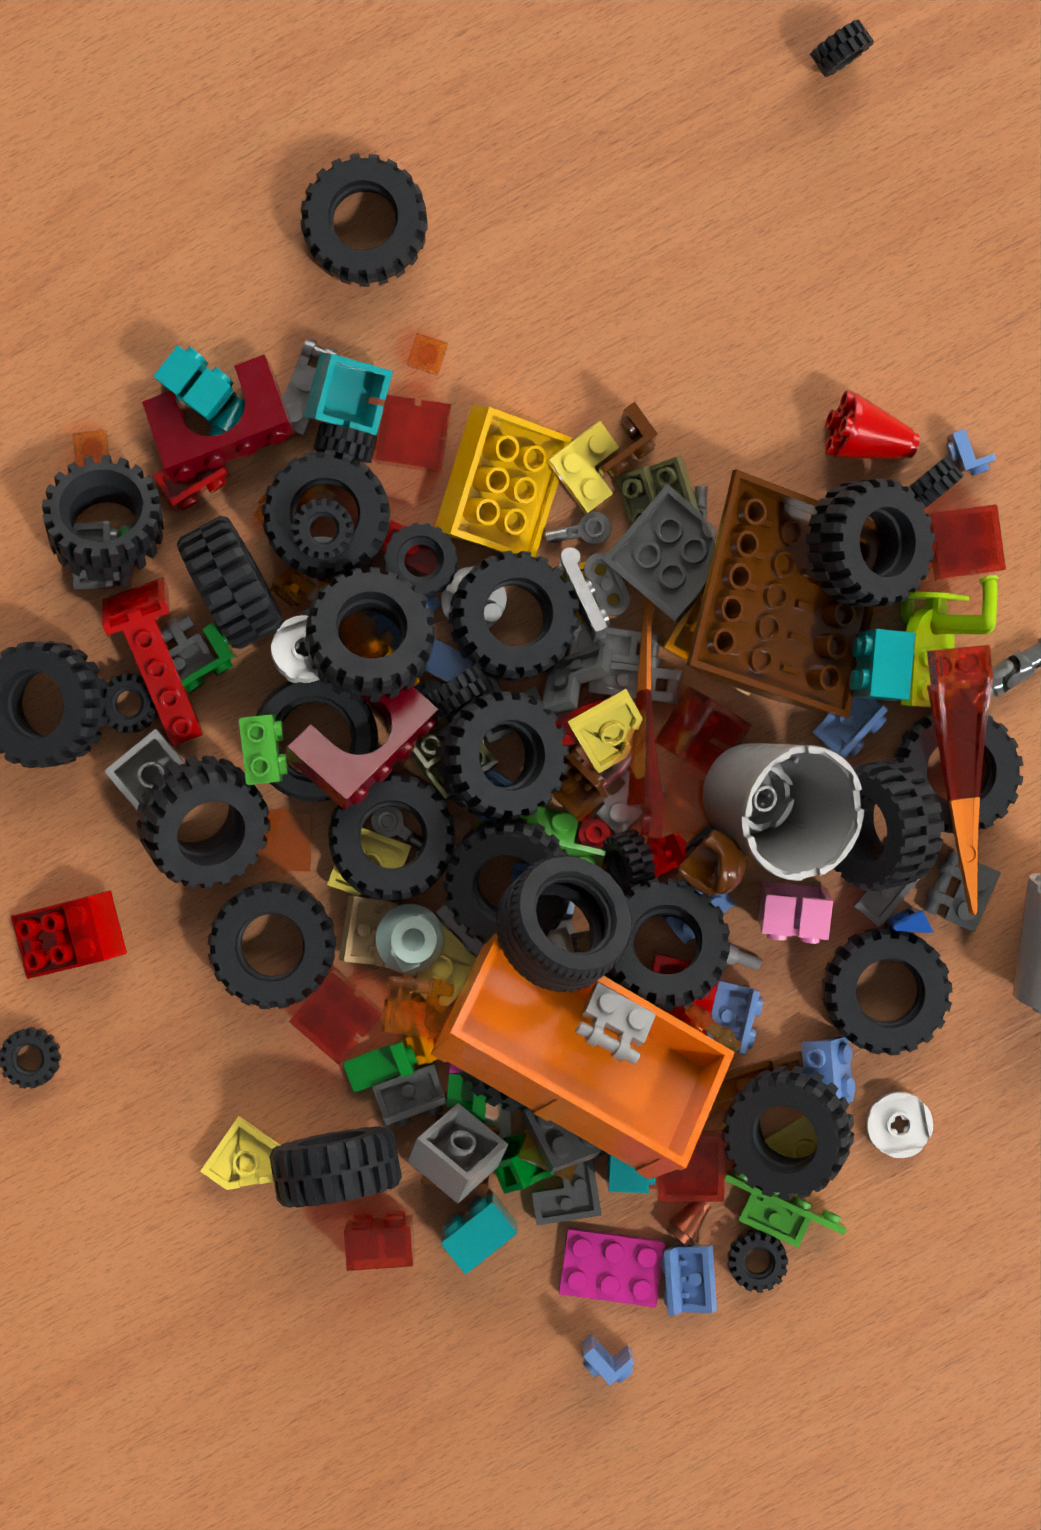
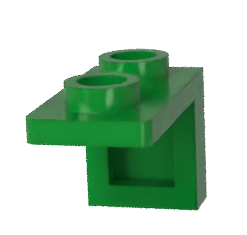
[182,622,237,693]
[343,1038,418,1092]

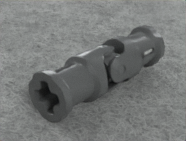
[958,638,1041,711]

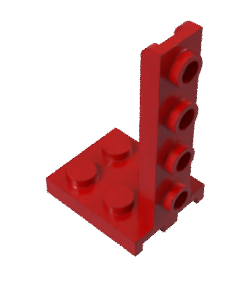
[102,577,203,746]

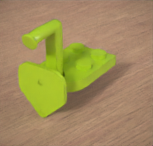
[900,575,999,709]

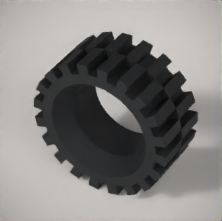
[42,455,164,581]

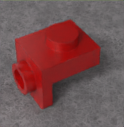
[648,832,687,877]

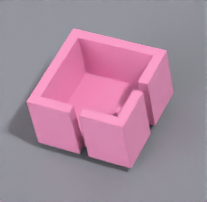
[757,881,833,944]

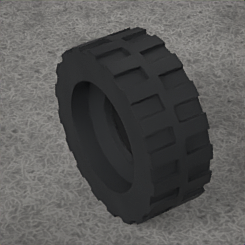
[384,523,457,598]

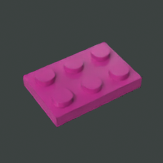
[559,1227,665,1308]

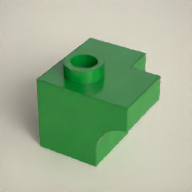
[446,1071,486,1124]
[494,1129,561,1194]

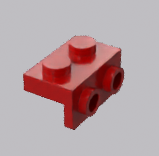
[153,465,230,511]

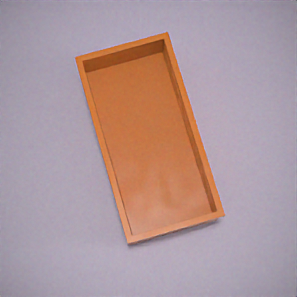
[430,933,735,1179]

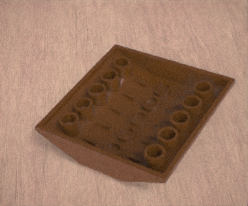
[686,469,881,718]

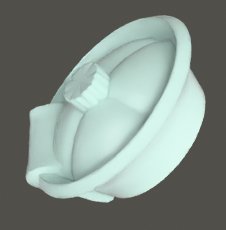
[376,904,444,977]

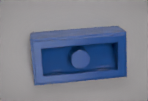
[884,907,934,933]

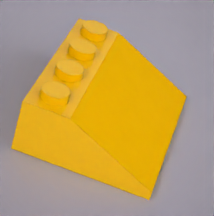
[435,405,572,558]

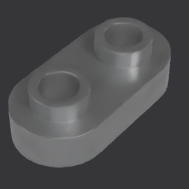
[584,553,630,616]

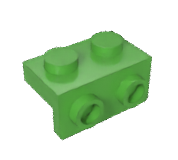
[239,714,288,785]

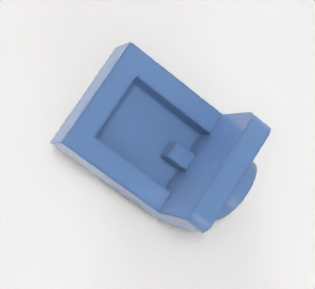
[946,429,996,476]

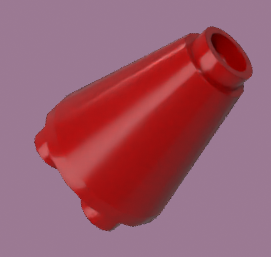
[825,391,920,459]

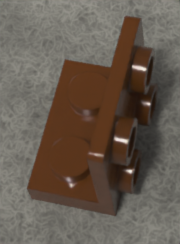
[599,402,658,479]

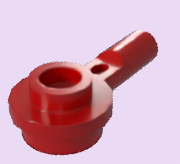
[578,813,611,850]

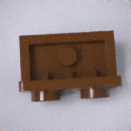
[550,747,608,822]

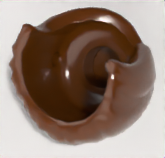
[678,830,746,895]

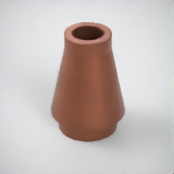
[666,1196,711,1246]

